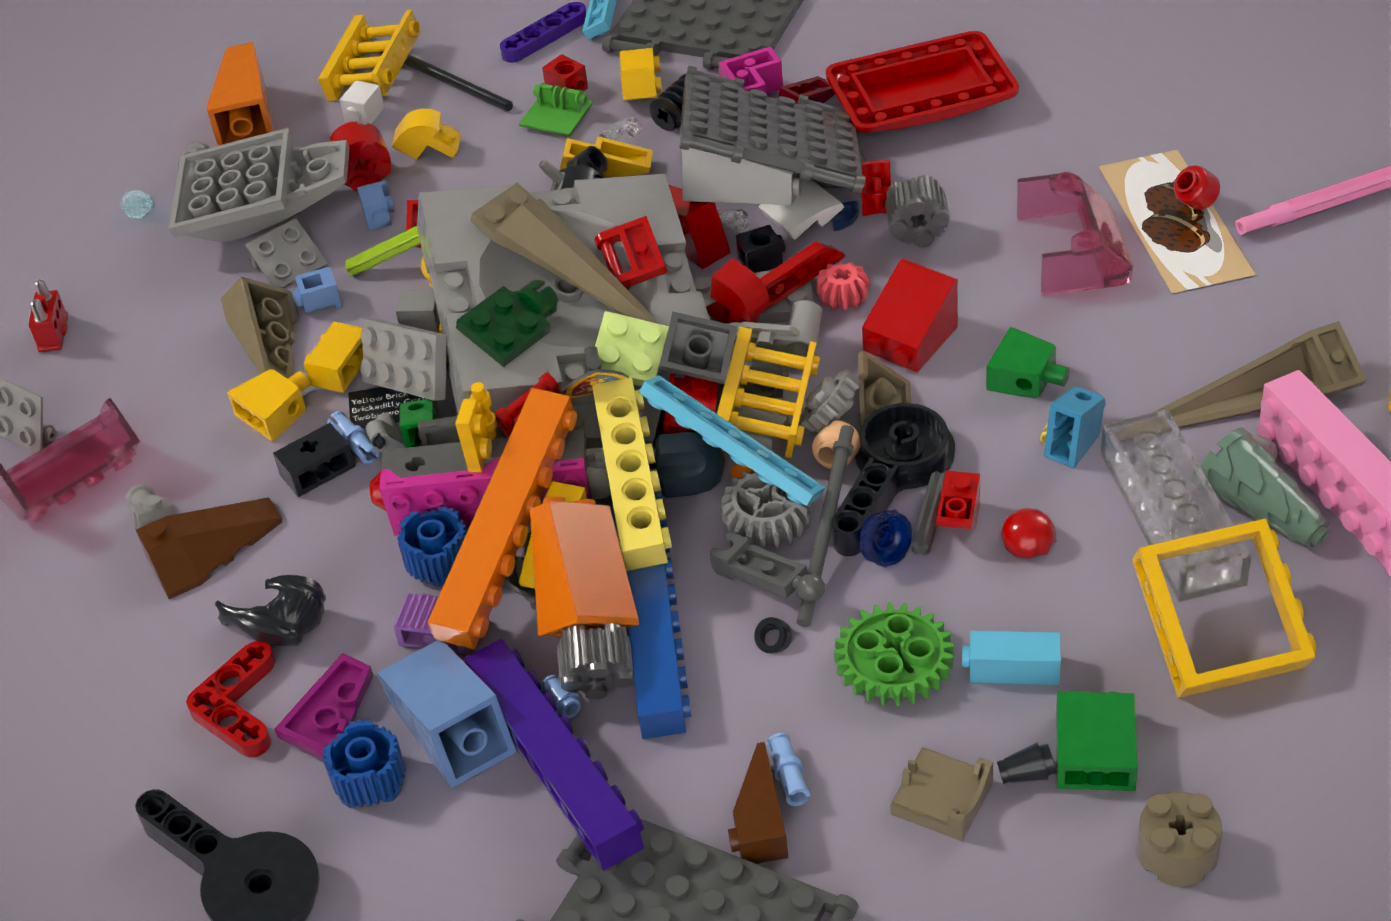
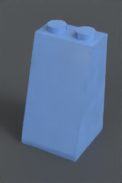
[377,640,517,788]

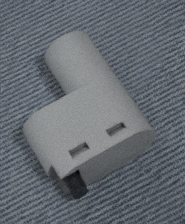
[366,413,405,453]

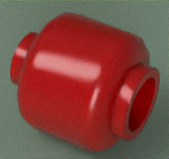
[1174,165,1220,210]

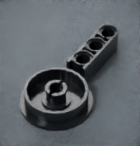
[832,403,955,557]
[135,789,320,921]

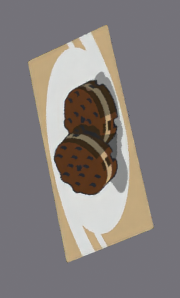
[1099,150,1256,293]

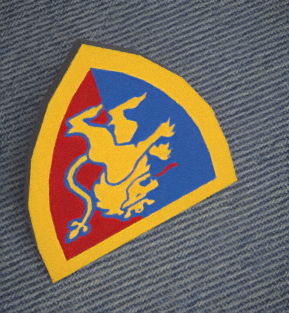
[564,346,630,398]

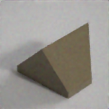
[858,350,911,431]

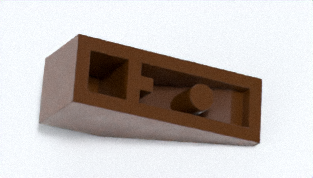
[728,742,788,864]

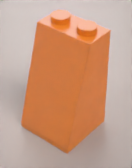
[207,42,274,146]
[530,497,639,637]

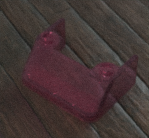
[1017,172,1133,296]

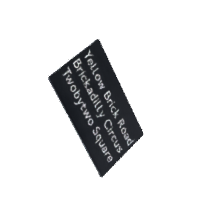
[348,387,438,429]

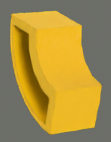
[619,48,662,101]

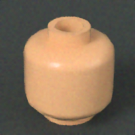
[812,420,861,470]

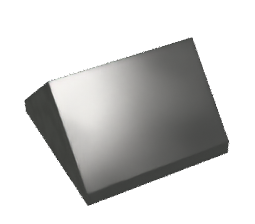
[659,312,738,384]

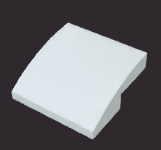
[758,179,844,240]

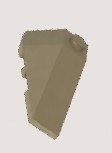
[221,276,298,379]

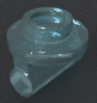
[121,190,154,219]

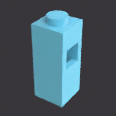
[962,631,1061,685]

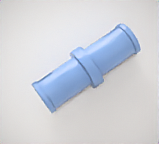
[327,411,380,465]
[766,733,810,806]

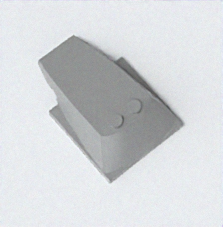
[169,128,349,242]

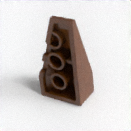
[136,497,282,599]

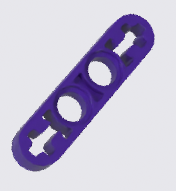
[500,2,587,63]

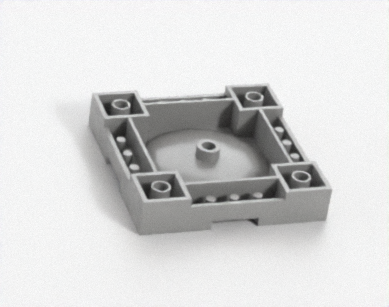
[417,174,720,414]

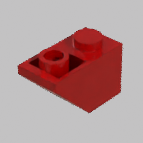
[936,470,980,530]

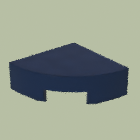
[831,201,859,231]

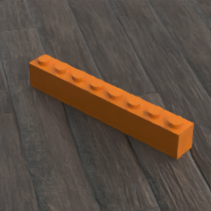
[427,388,577,650]

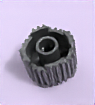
[885,174,950,248]
[557,623,634,699]

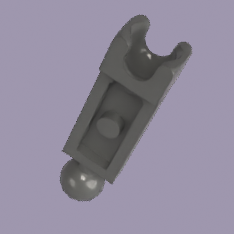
[710,532,825,601]

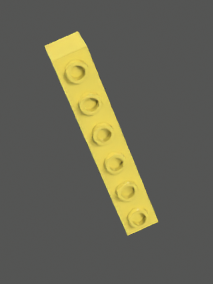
[592,377,672,571]

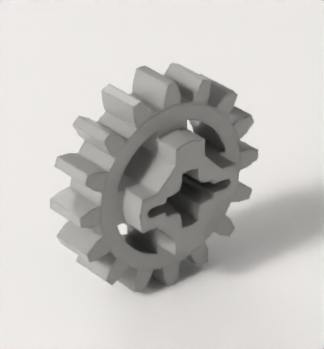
[799,369,860,434]

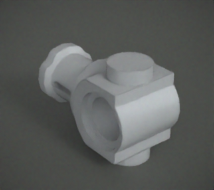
[125,484,172,536]

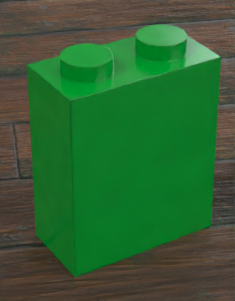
[1056,691,1138,791]

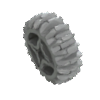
[720,471,814,549]

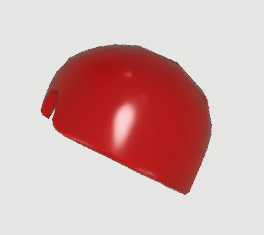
[1001,508,1056,559]

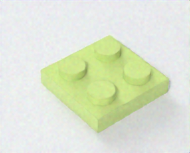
[595,311,669,386]

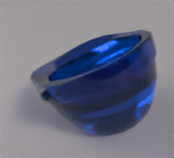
[859,509,912,568]

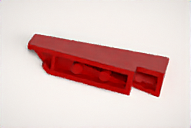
[706,241,845,324]

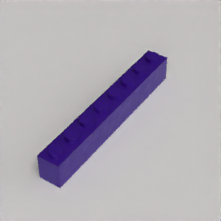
[463,638,644,871]

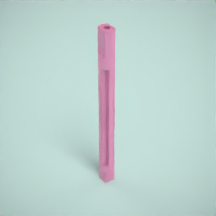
[1235,166,1391,236]

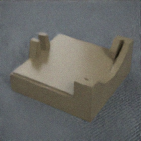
[890,747,993,842]

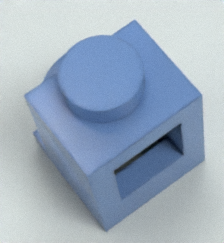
[357,180,395,231]
[292,267,342,313]

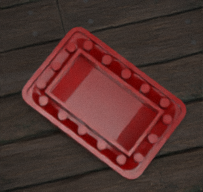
[825,31,1019,133]

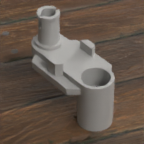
[727,300,822,373]

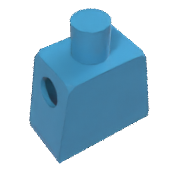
[1044,387,1106,469]

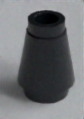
[997,742,1057,784]

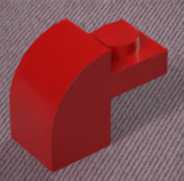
[710,258,770,323]

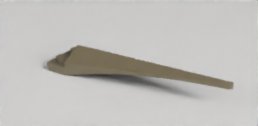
[470,182,659,324]
[1101,321,1367,443]

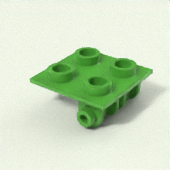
[519,83,593,136]

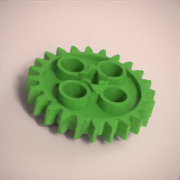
[834,602,954,706]

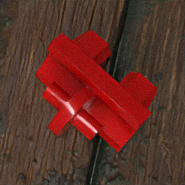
[861,159,891,216]

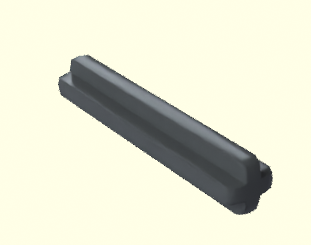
[911,471,945,555]

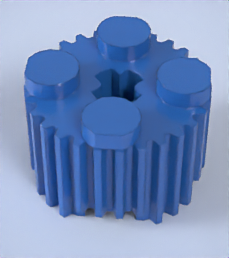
[397,505,467,587]
[322,719,406,808]

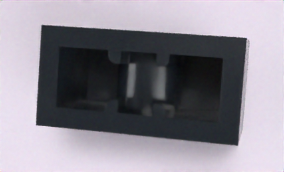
[273,423,355,497]

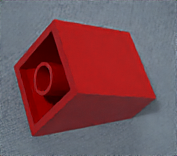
[862,258,958,373]

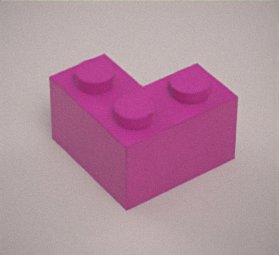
[718,46,783,95]

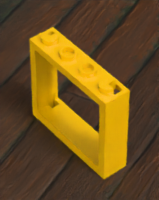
[1132,518,1316,698]

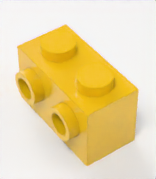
[304,321,363,393]

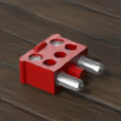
[28,279,68,352]

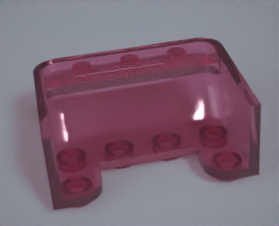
[0,398,141,523]

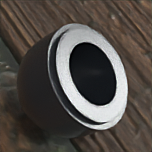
[754,617,792,653]

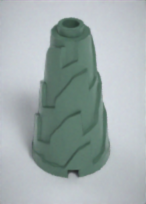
[1196,428,1330,547]

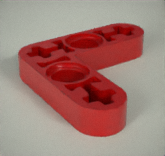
[186,641,275,758]

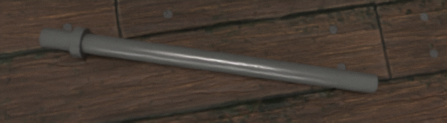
[797,425,854,627]

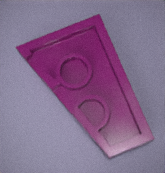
[274,653,373,760]

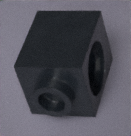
[736,224,785,273]

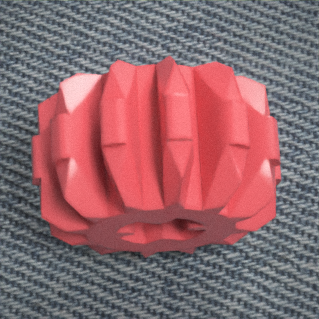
[816,261,869,312]

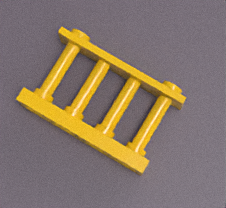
[318,9,421,101]
[717,326,820,458]

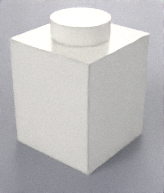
[339,81,385,125]

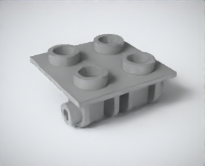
[245,218,328,288]
[0,377,57,455]

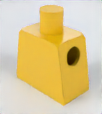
[227,369,310,442]

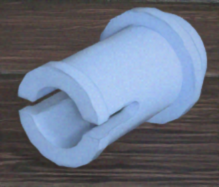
[540,675,581,719]

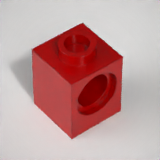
[542,54,588,91]

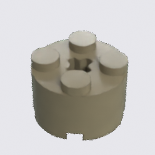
[1137,792,1222,887]

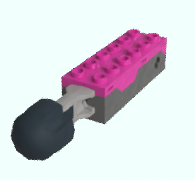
[369,429,725,536]

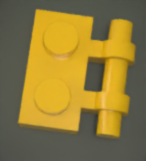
[455,382,497,473]

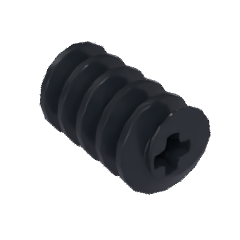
[650,74,686,131]

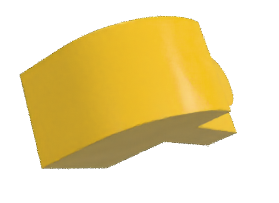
[392,109,461,160]

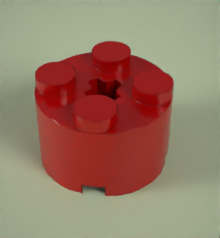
[330,121,392,192]

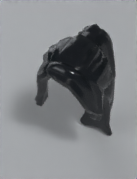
[215,575,326,646]

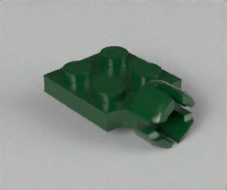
[456,279,558,367]

